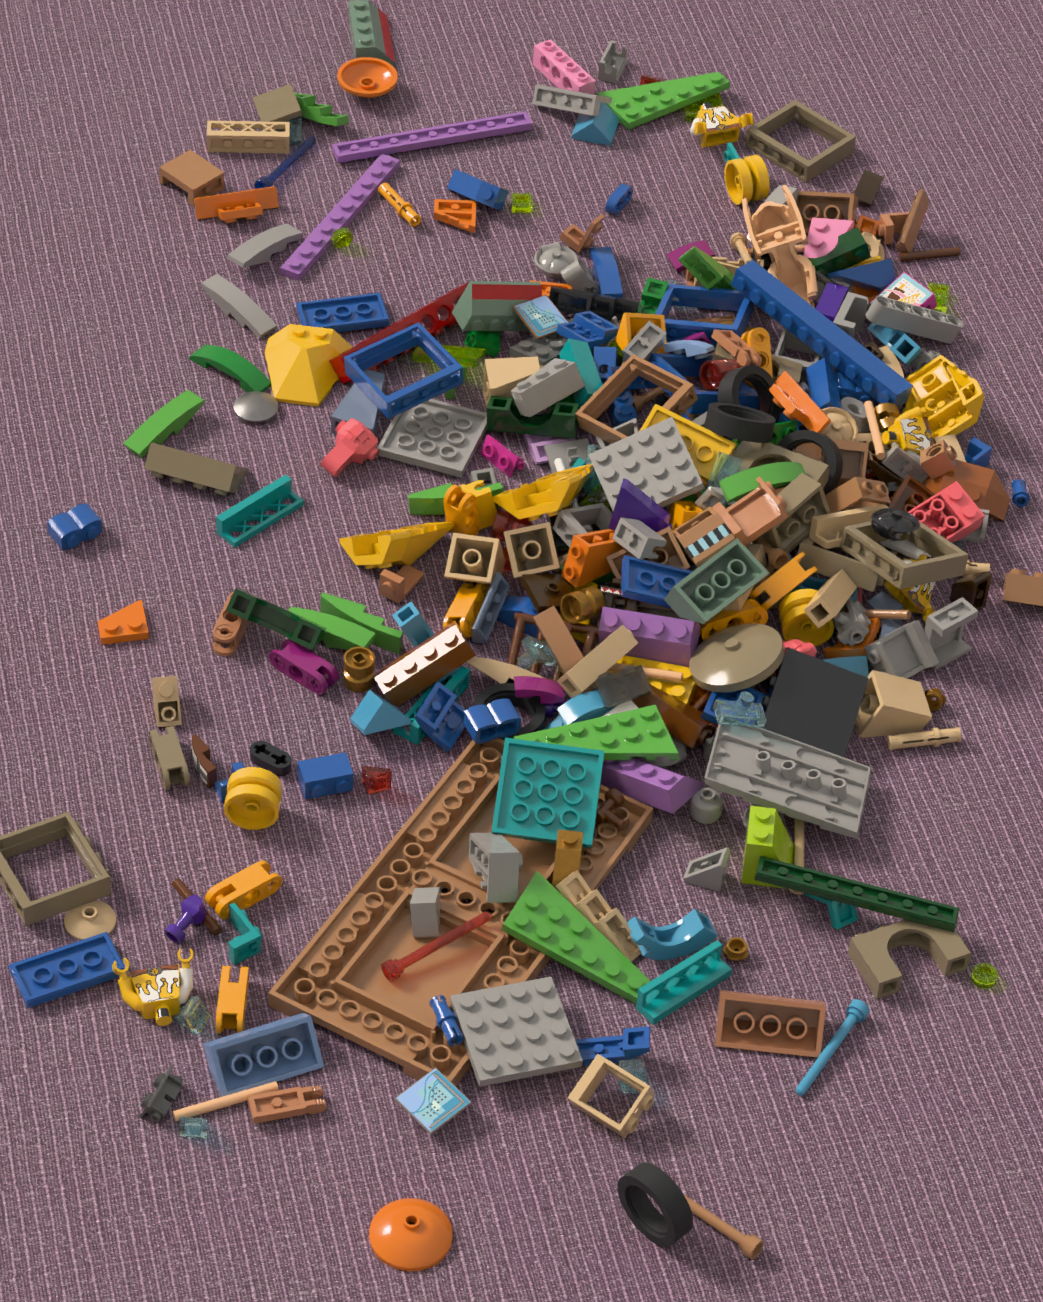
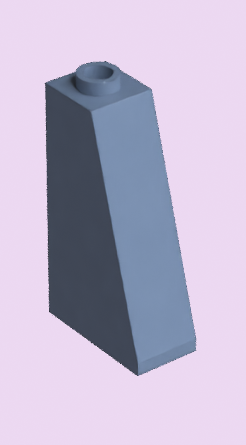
[331,369,385,435]

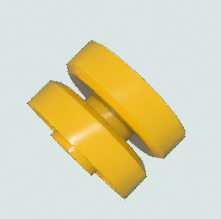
[724,155,770,205]
[778,589,834,647]
[224,767,282,830]

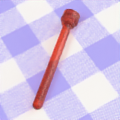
[381,912,492,982]

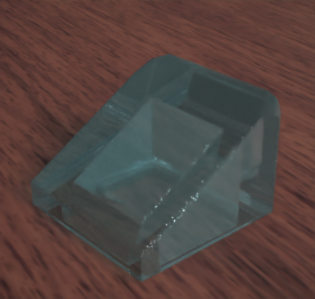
[179,1117,209,1139]

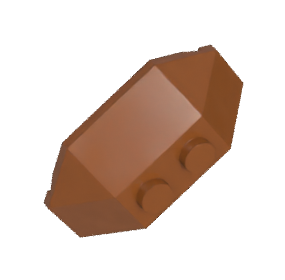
[922,460,1010,522]

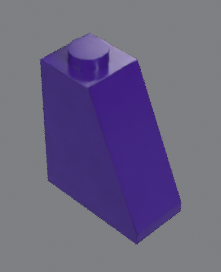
[816,282,849,322]
[608,478,673,533]

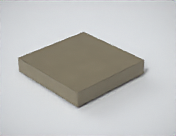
[252,84,302,122]

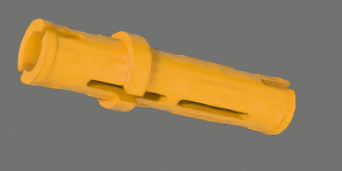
[378,183,421,227]

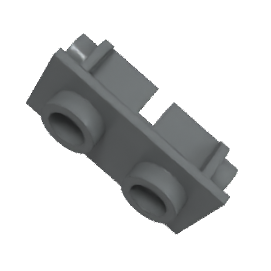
[139,1066,183,1122]

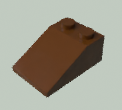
[886,474,935,512]

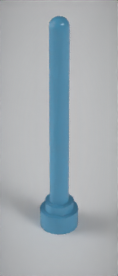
[796,999,870,1096]

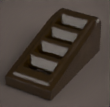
[867,451,903,486]

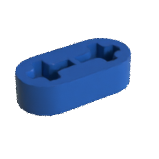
[605,183,633,215]

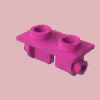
[480,434,525,477]

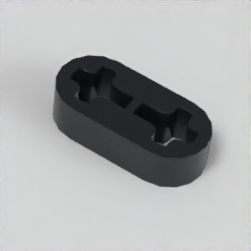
[250,741,292,776]

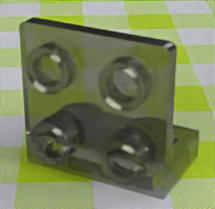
[592,664,652,709]

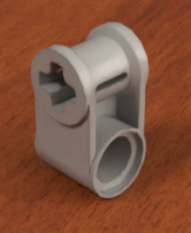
[561,259,599,293]

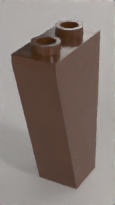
[625,679,716,748]

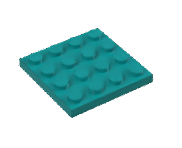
[491,738,604,848]

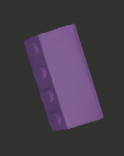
[598,607,701,667]
[600,757,704,814]

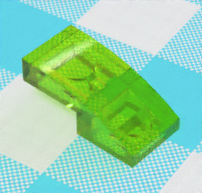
[928,282,950,313]

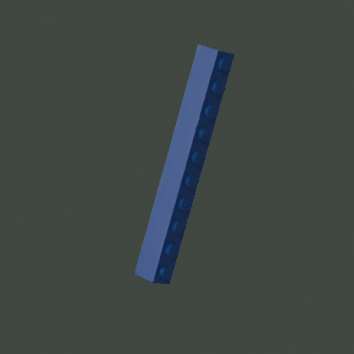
[731,260,913,407]

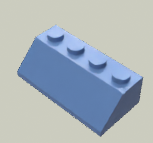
[203,1013,324,1097]

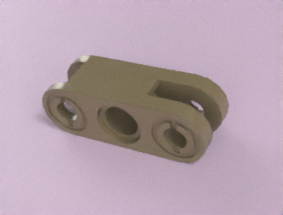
[149,726,190,790]

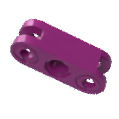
[269,639,339,695]

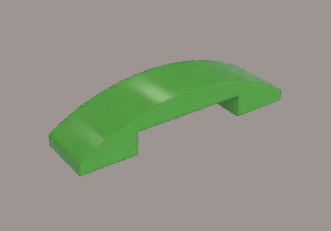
[719,462,807,502]

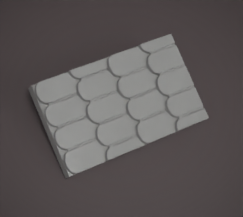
[704,713,871,839]

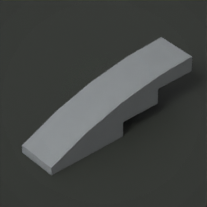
[227,223,303,268]
[200,274,277,339]

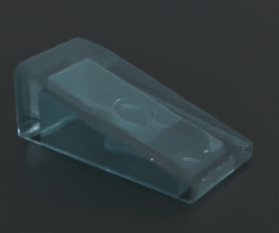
[704,451,743,502]

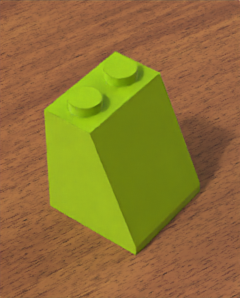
[741,806,794,889]

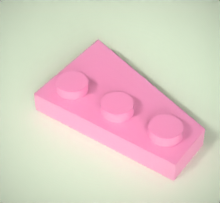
[803,218,854,258]

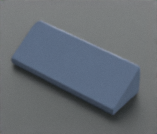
[472,572,511,643]

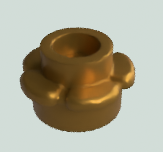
[924,688,946,711]
[723,937,749,961]

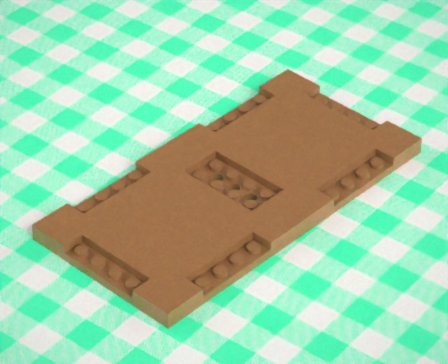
[268,737,653,1087]

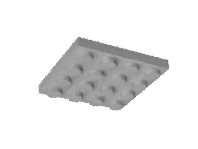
[377,399,487,478]
[589,417,705,511]
[450,977,583,1087]

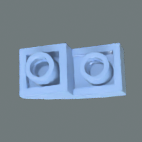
[663,340,715,359]

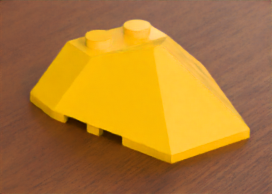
[265,324,352,407]
[903,355,985,438]
[493,464,595,521]
[339,521,454,569]

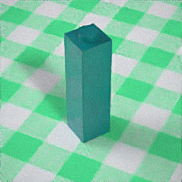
[559,338,602,409]

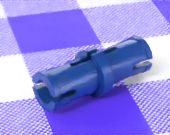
[429,995,464,1046]

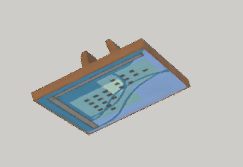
[512,294,568,339]

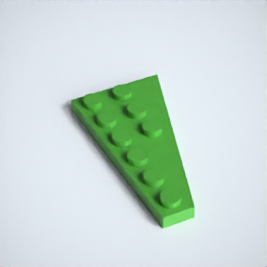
[596,72,730,130]
[514,705,679,760]
[501,871,650,1004]

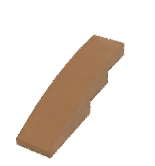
[533,606,601,694]

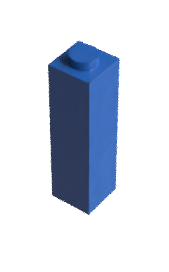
[806,358,842,410]

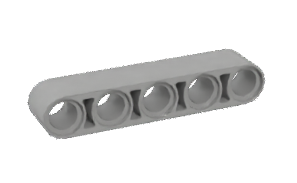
[865,296,963,344]

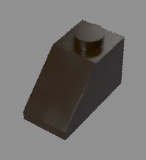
[950,571,992,611]

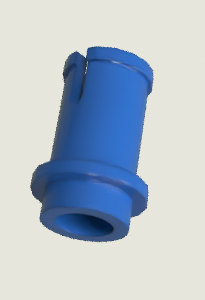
[1011,479,1030,507]

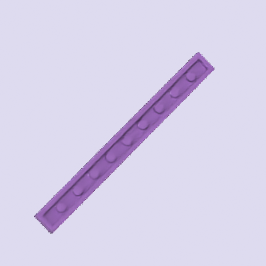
[332,111,532,163]
[280,154,400,281]

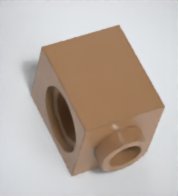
[920,439,957,480]

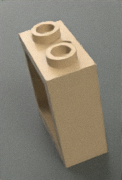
[568,1054,655,1138]

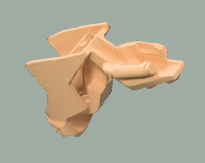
[742,185,818,308]

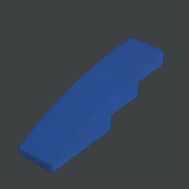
[590,247,623,297]

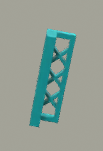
[216,474,304,548]
[393,666,470,745]
[636,940,732,1025]

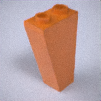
[561,529,624,588]

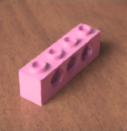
[533,39,596,95]

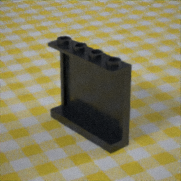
[755,647,869,757]

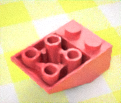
[908,481,985,543]

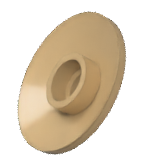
[64,900,116,940]

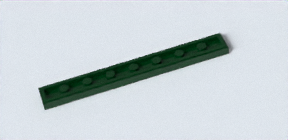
[754,856,959,932]

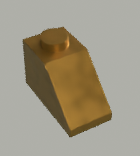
[552,829,583,888]

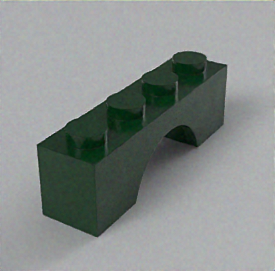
[798,227,871,282]
[486,396,579,439]
[226,588,327,650]

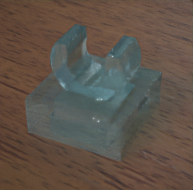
[175,996,212,1034]

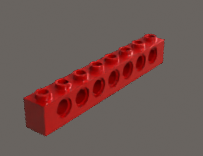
[329,282,469,384]

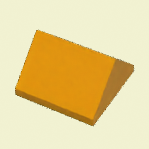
[615,312,668,354]

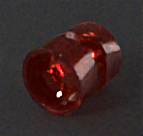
[700,359,741,389]
[491,510,532,541]

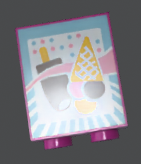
[868,272,937,310]

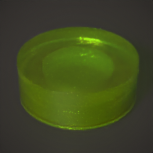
[331,227,353,248]
[971,963,998,989]

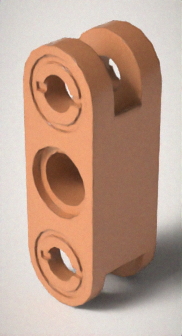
[213,592,250,656]

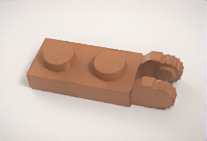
[711,330,762,367]
[248,1085,327,1124]

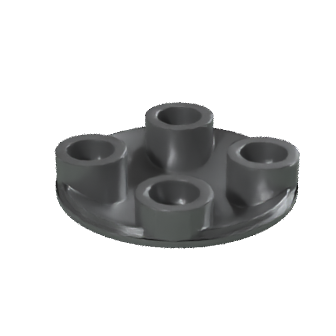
[234,391,278,423]

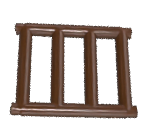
[507,612,599,682]

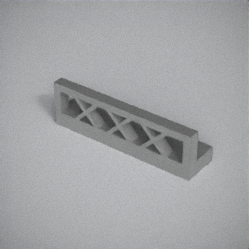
[532,84,612,116]

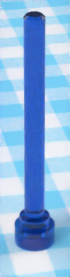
[254,136,316,189]

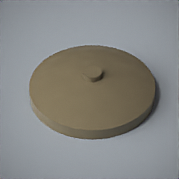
[689,623,785,692]

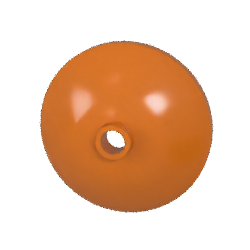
[337,57,398,98]
[369,1198,453,1271]

